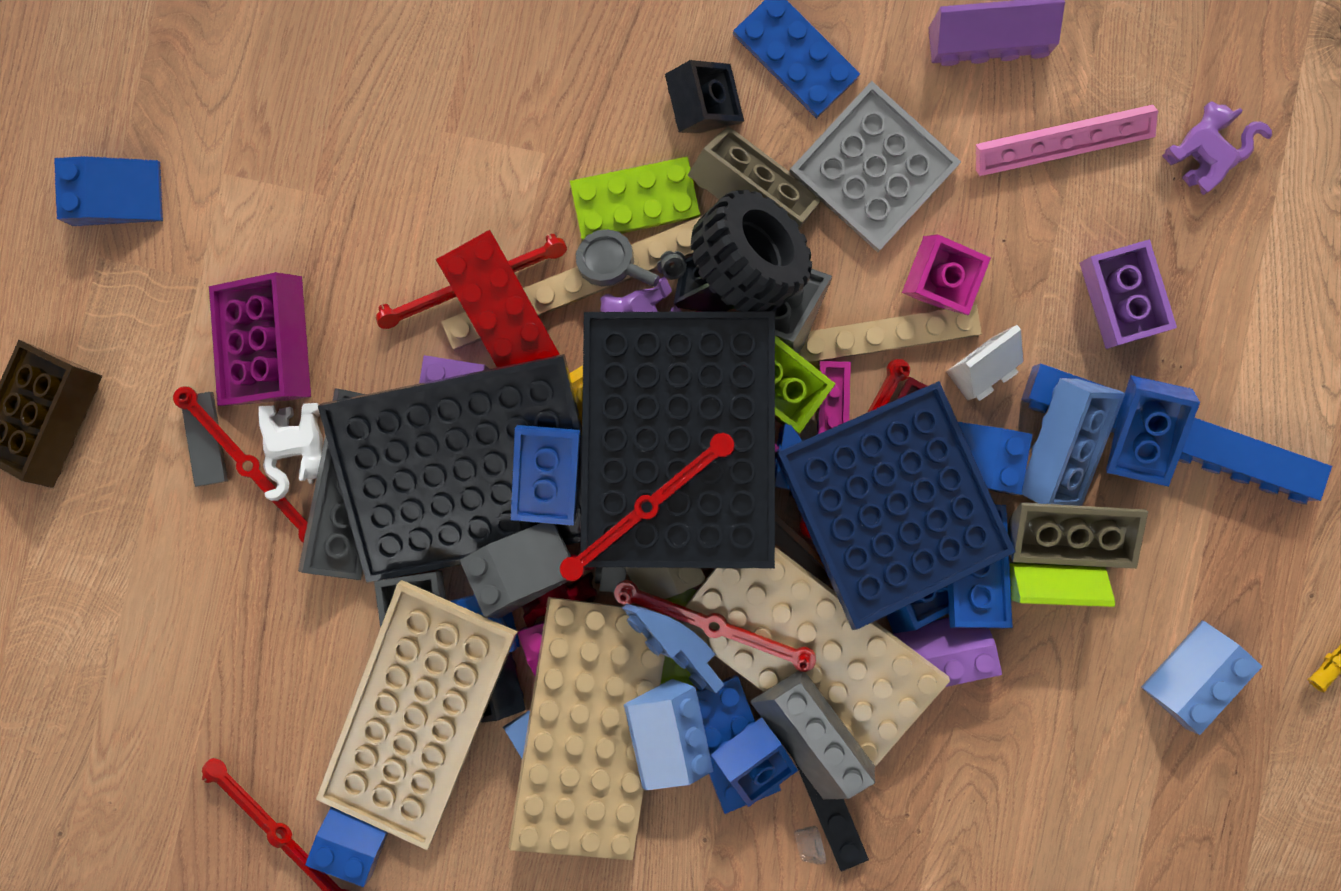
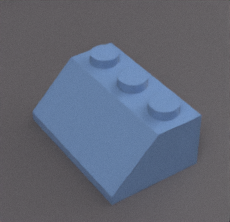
[1141,620,1263,735]
[624,679,713,790]

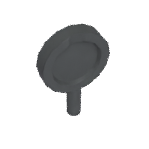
[576,229,660,287]

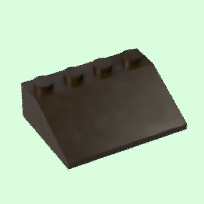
[0,339,102,488]

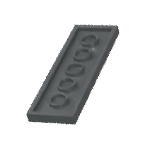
[298,388,365,580]

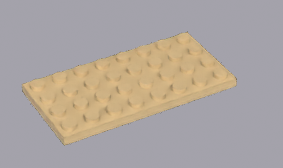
[674,547,950,766]
[316,580,518,850]
[508,597,671,860]

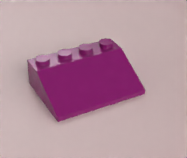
[209,272,311,406]

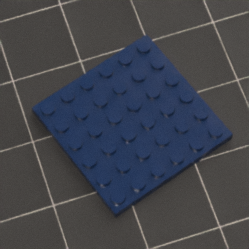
[775,381,1016,630]

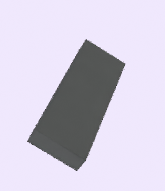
[182,392,228,487]

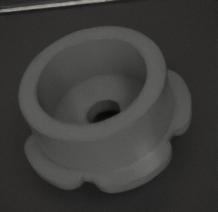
[657,251,687,280]

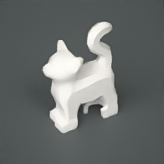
[258,403,323,501]

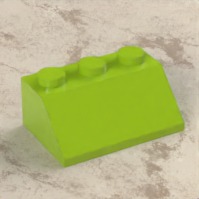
[775,336,836,434]
[1009,562,1115,607]

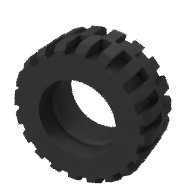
[691,190,812,312]

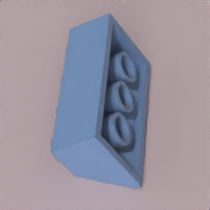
[1022,378,1125,506]

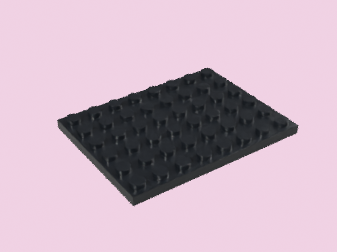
[581,311,775,569]
[318,354,582,583]

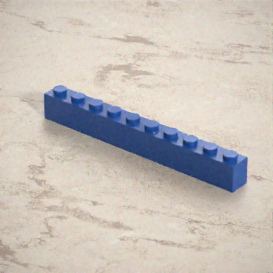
[1021,363,1332,505]

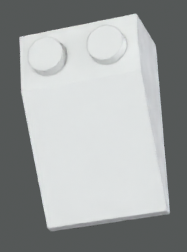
[946,325,1023,401]

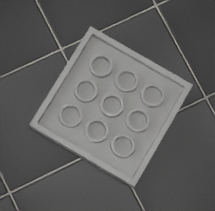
[789,81,961,252]

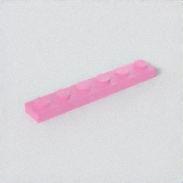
[976,105,1158,176]

